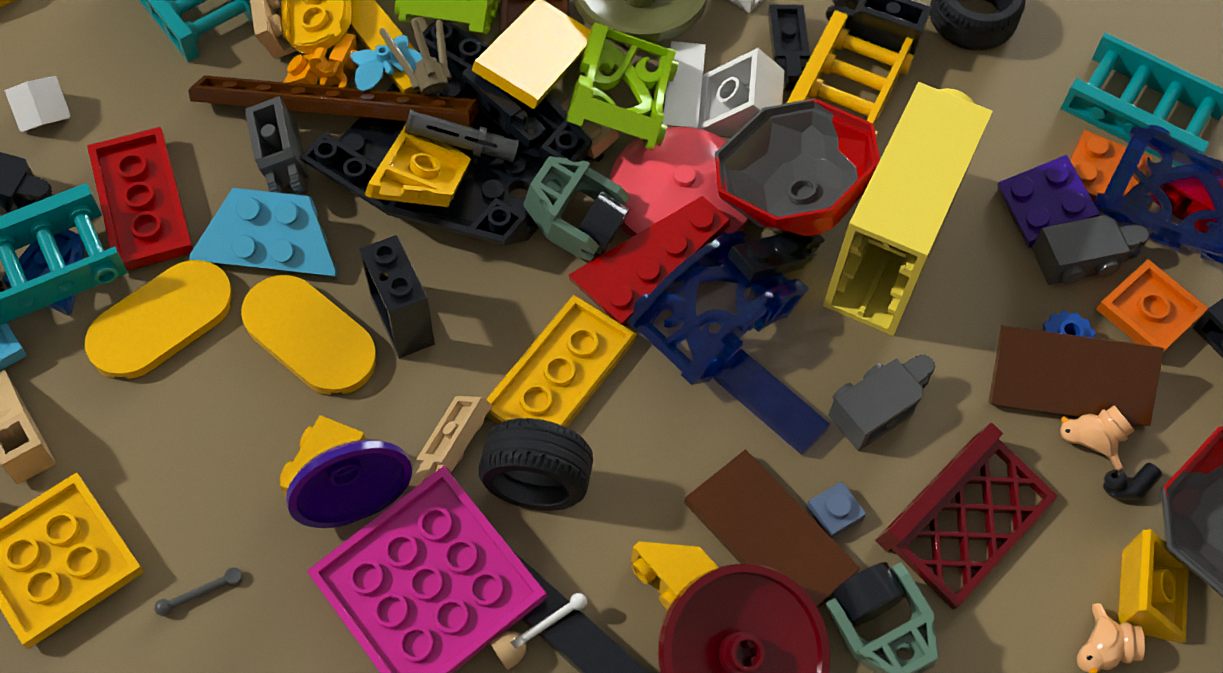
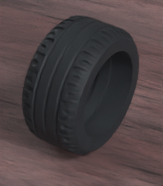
[930,0,1026,50]
[478,418,593,511]

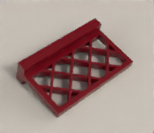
[875,422,1058,610]

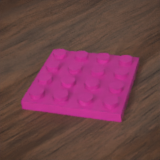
[307,466,548,673]

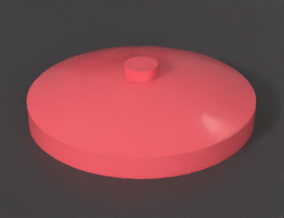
[610,127,750,255]

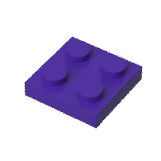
[998,155,1100,248]

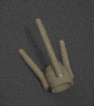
[379,18,452,95]

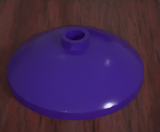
[286,440,413,528]

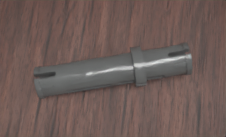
[404,109,519,163]

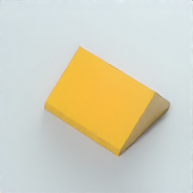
[1118,529,1189,643]

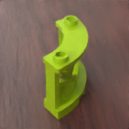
[395,0,499,34]
[567,22,679,150]

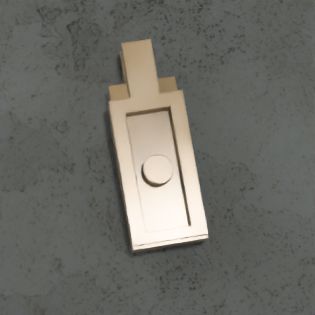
[408,396,492,490]

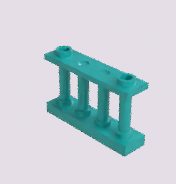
[138,0,253,62]
[1060,32,1223,172]
[0,183,128,325]

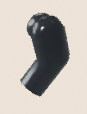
[1103,463,1162,500]

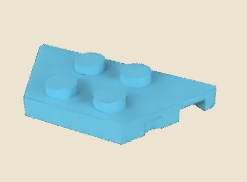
[189,188,339,277]

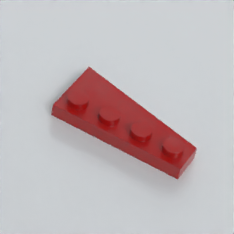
[568,196,730,327]

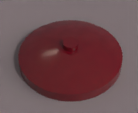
[658,563,830,673]

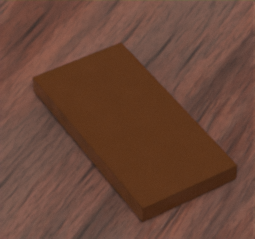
[988,325,1164,426]
[684,449,860,608]

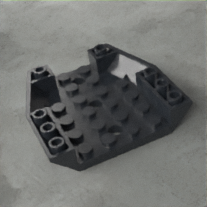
[300,20,592,246]

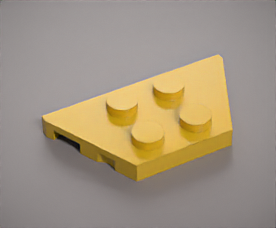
[365,124,471,207]

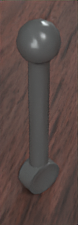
[154,567,243,616]

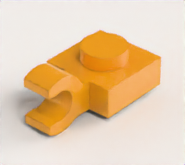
[320,33,359,88]
[284,47,340,85]

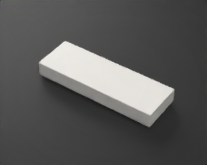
[662,41,706,129]

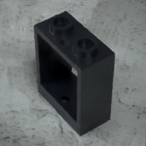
[359,235,435,359]

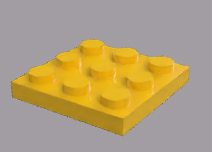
[0,472,144,650]

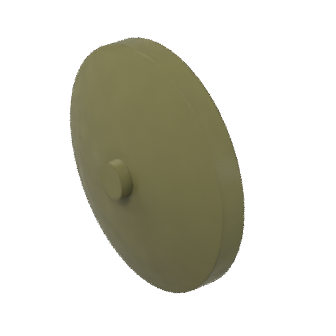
[573,0,707,43]

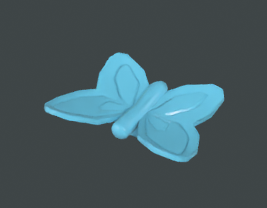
[350,35,422,92]

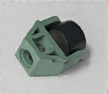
[523,156,631,261]
[826,562,938,673]

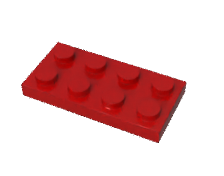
[87,127,194,271]

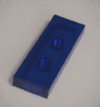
[713,349,830,455]

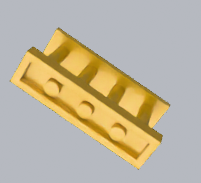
[787,10,914,138]

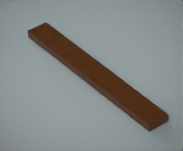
[188,75,479,127]

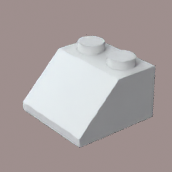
[698,48,784,137]

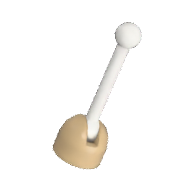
[490,593,587,670]

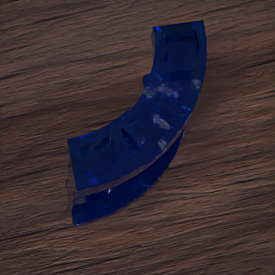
[1094,125,1223,265]
[628,231,809,385]

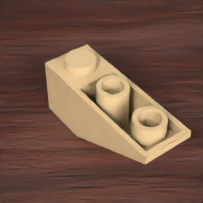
[0,369,57,484]

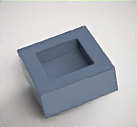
[806,481,866,538]

